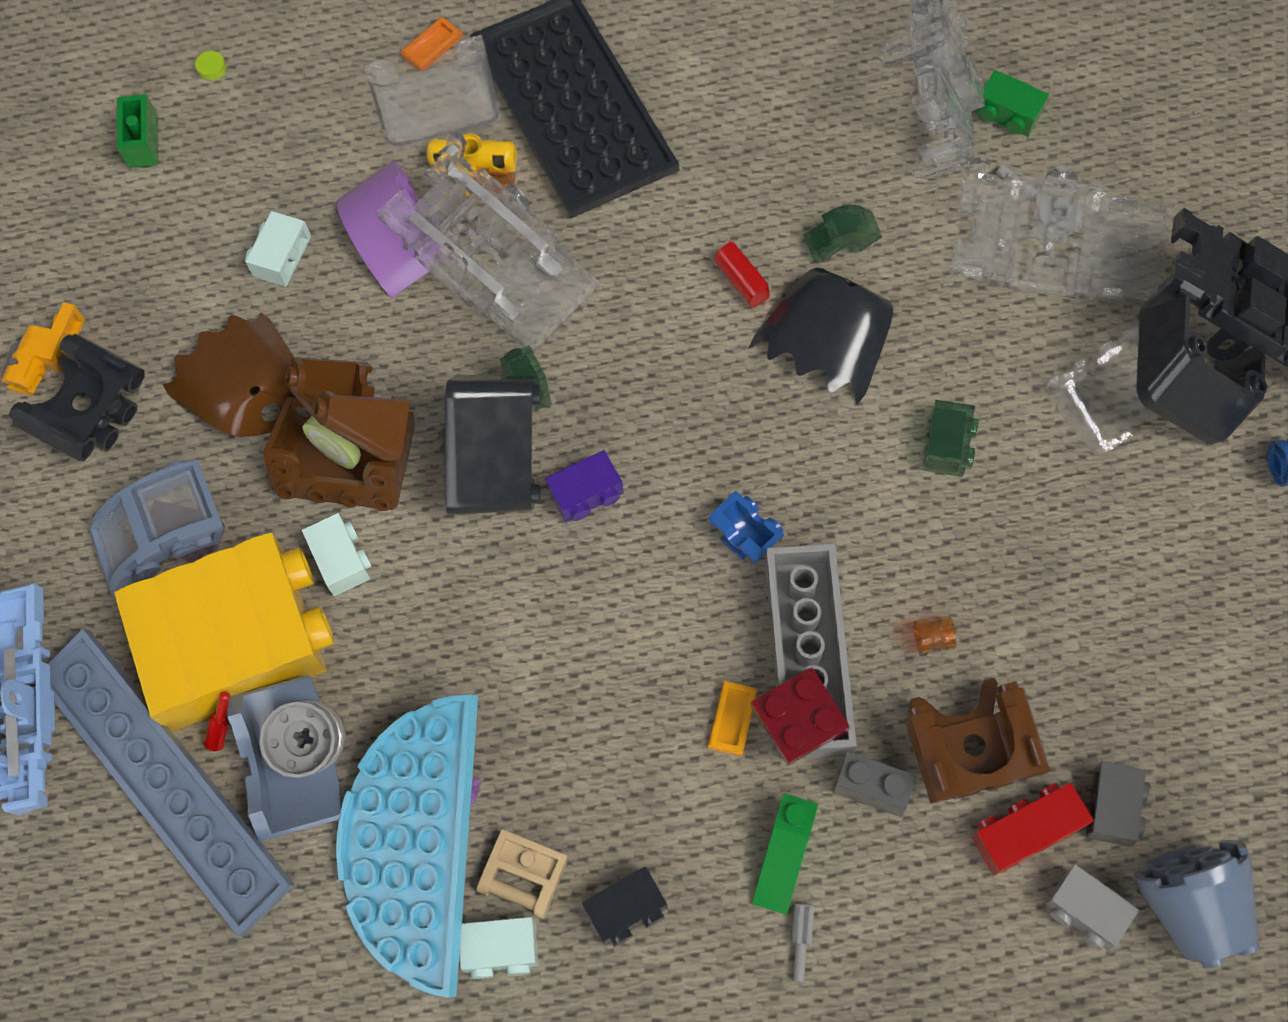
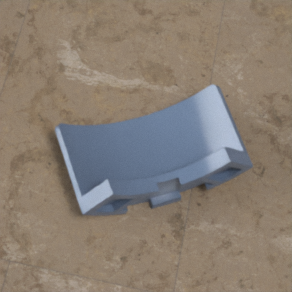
[227,675,342,842]

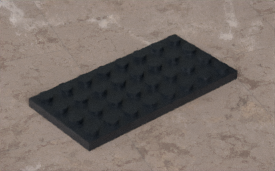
[470,0,679,218]

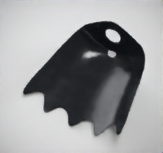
[749,268,893,404]

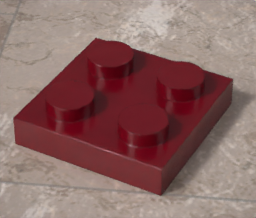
[750,667,850,766]

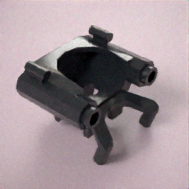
[9,334,145,461]

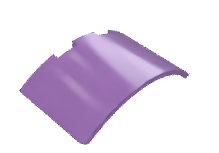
[337,159,451,297]

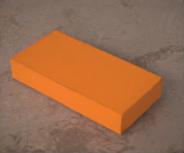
[400,16,463,73]

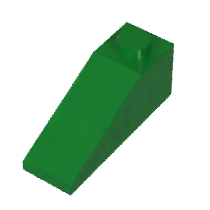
[752,793,819,915]

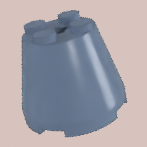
[1134,840,1260,968]

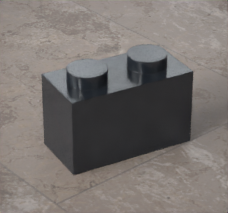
[582,866,668,947]

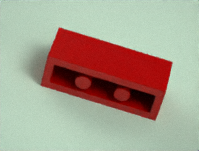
[971,782,1094,876]

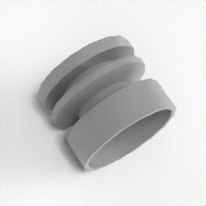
[259,700,346,778]

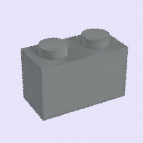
[1045,865,1139,950]

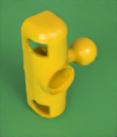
[427,134,518,198]

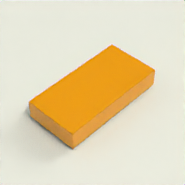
[708,681,758,757]

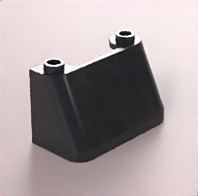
[445,374,542,514]

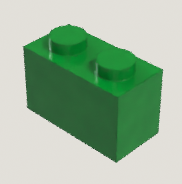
[974,70,1050,137]
[117,94,159,168]

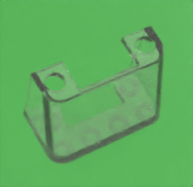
[1042,325,1156,455]

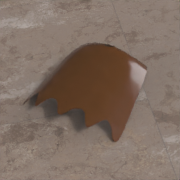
[163,312,296,437]

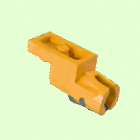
[1,302,85,396]

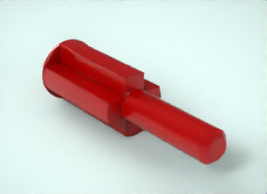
[204,691,230,752]

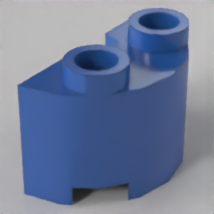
[708,491,785,564]

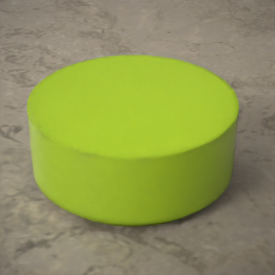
[195,51,227,81]

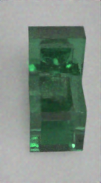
[804,205,882,263]

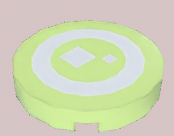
[302,416,361,469]

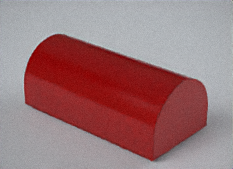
[714,241,770,308]

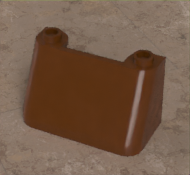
[285,357,410,462]

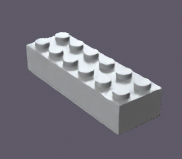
[765,544,857,760]

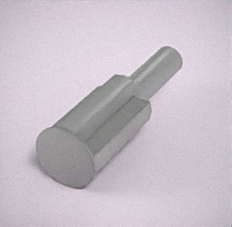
[791,903,815,983]

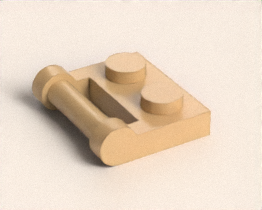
[477,829,568,919]

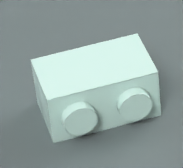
[245,211,311,287]
[302,513,372,596]
[460,917,538,979]

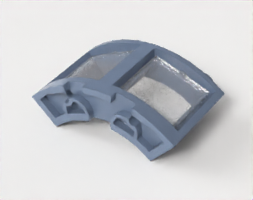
[89,459,223,598]

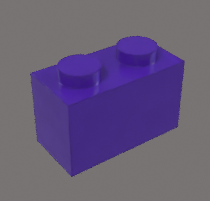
[545,450,624,522]

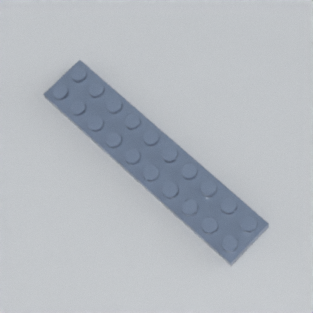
[48,629,295,937]

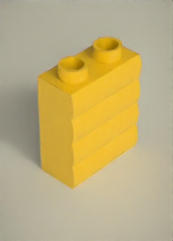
[114,533,335,732]

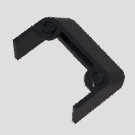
[1136,295,1267,445]

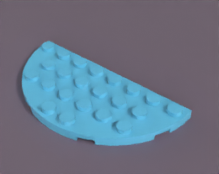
[336,695,478,998]

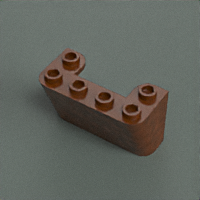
[263,397,415,511]

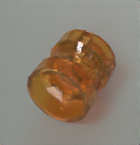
[914,615,956,654]

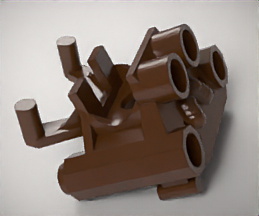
[905,678,1051,804]

